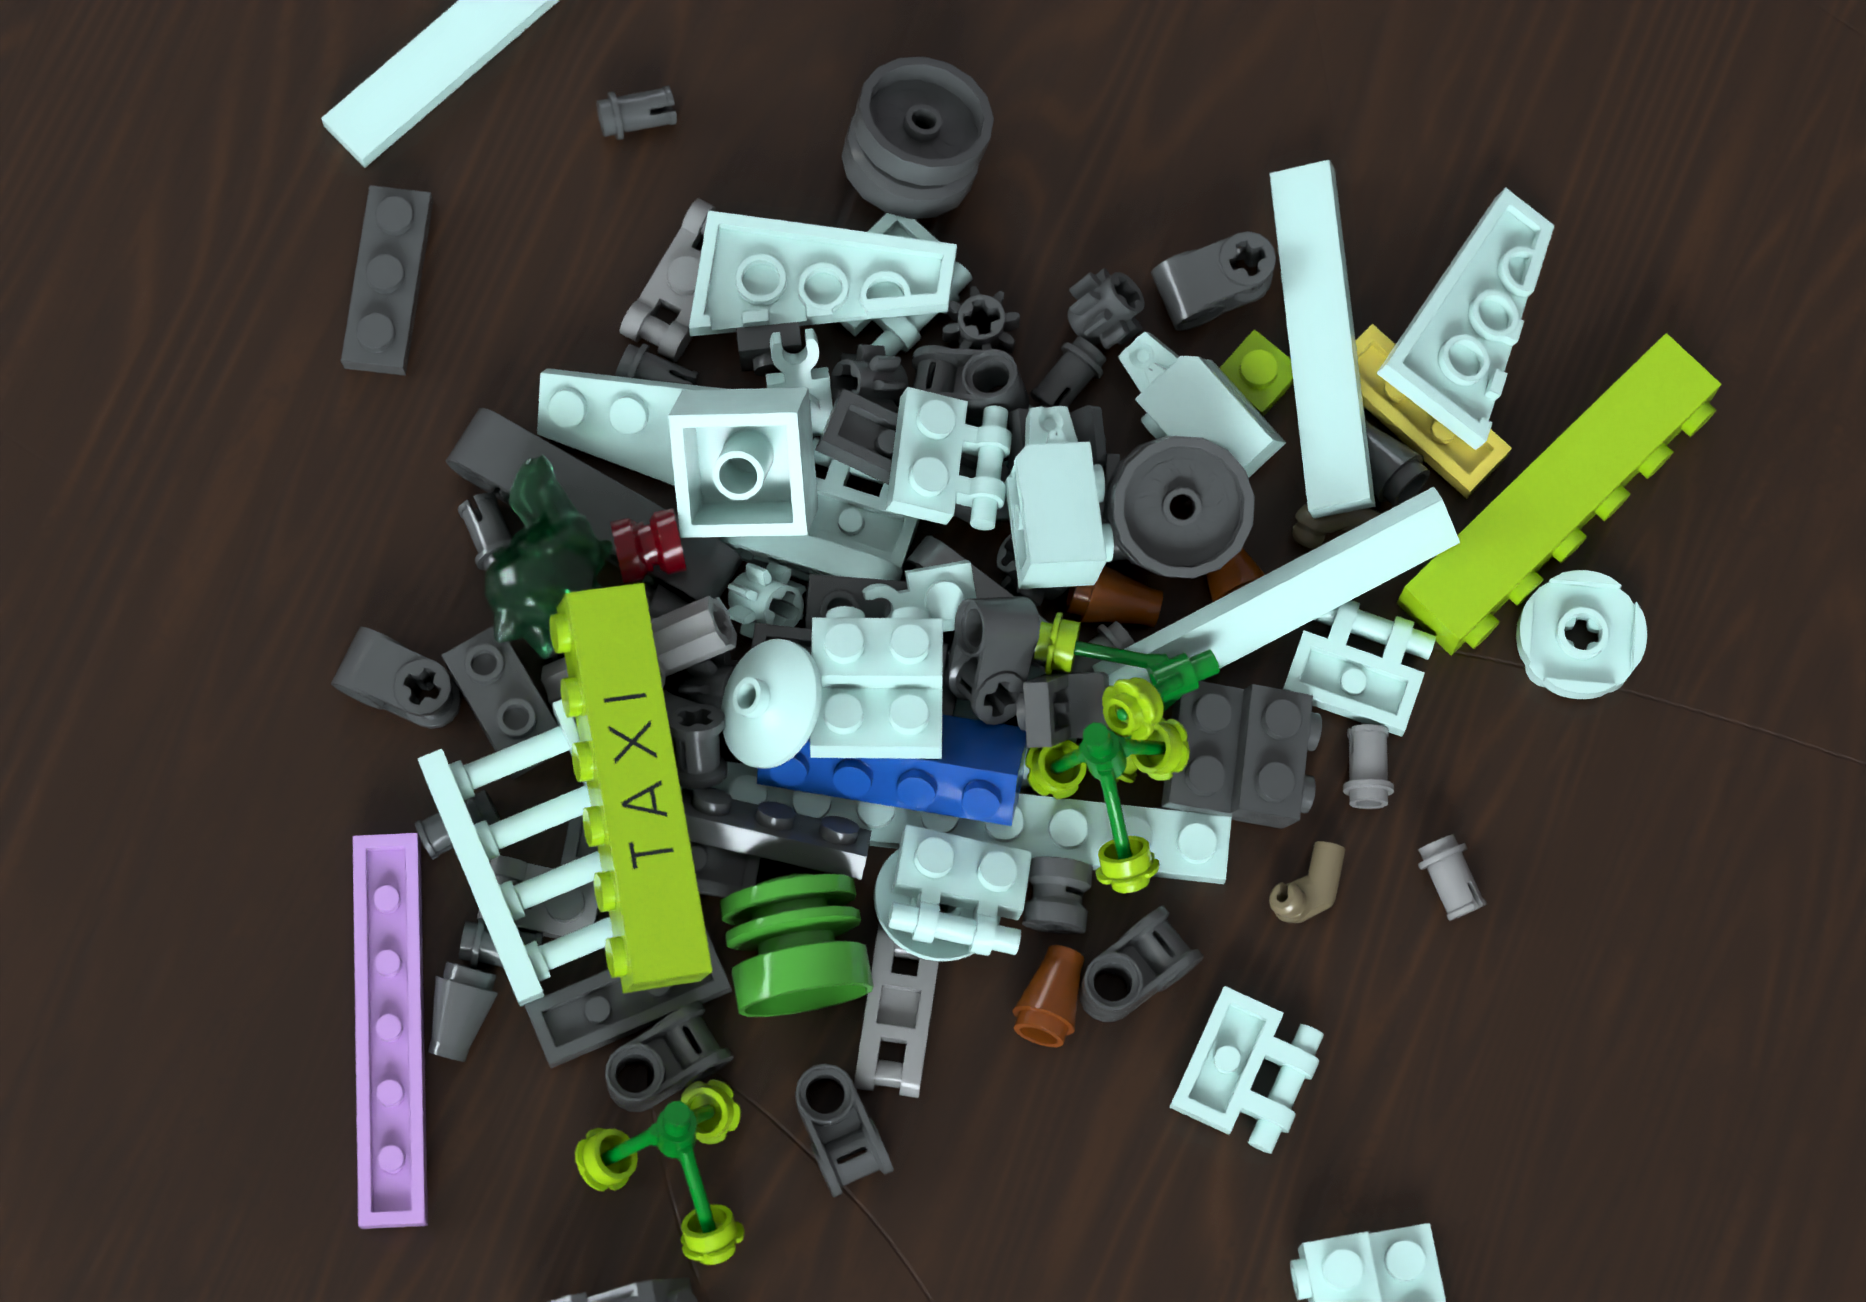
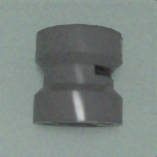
[1022,857,1093,935]

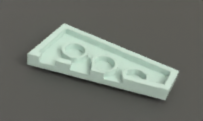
[1377,188,1554,450]
[689,210,957,336]
[537,368,725,486]

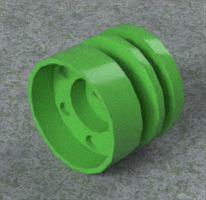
[720,874,874,1017]

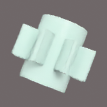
[727,561,806,639]

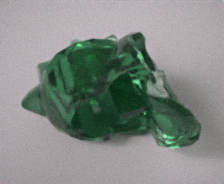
[484,454,613,659]

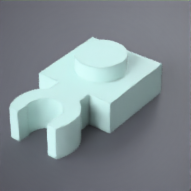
[766,328,833,437]
[862,560,976,632]

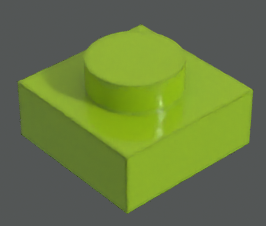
[1220,329,1294,417]

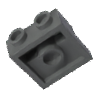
[1161,681,1322,829]

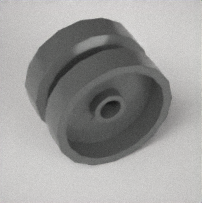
[842,57,994,219]
[1104,436,1255,578]

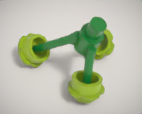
[1034,612,1220,783]
[1025,717,1190,893]
[575,1079,745,1265]

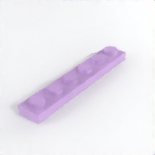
[353,833,428,1229]

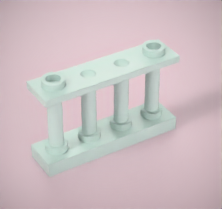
[417,699,613,1006]

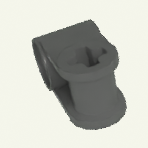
[1151,231,1276,331]
[912,345,1029,427]
[945,596,1040,725]
[331,626,462,729]
[663,690,728,789]
[1079,905,1204,1022]
[605,1001,734,1112]
[795,1064,894,1198]

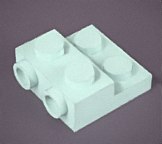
[810,606,943,759]
[1290,1223,1446,1302]

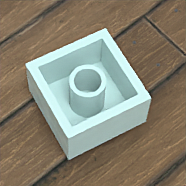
[668,387,819,538]

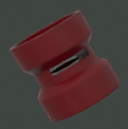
[610,508,687,584]

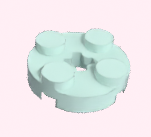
[1516,570,1647,699]

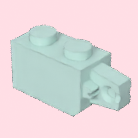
[1118,332,1286,478]
[1005,406,1114,589]

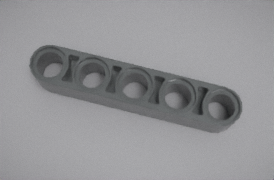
[446,408,743,603]

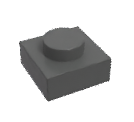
[736,322,802,376]

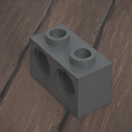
[442,623,558,780]

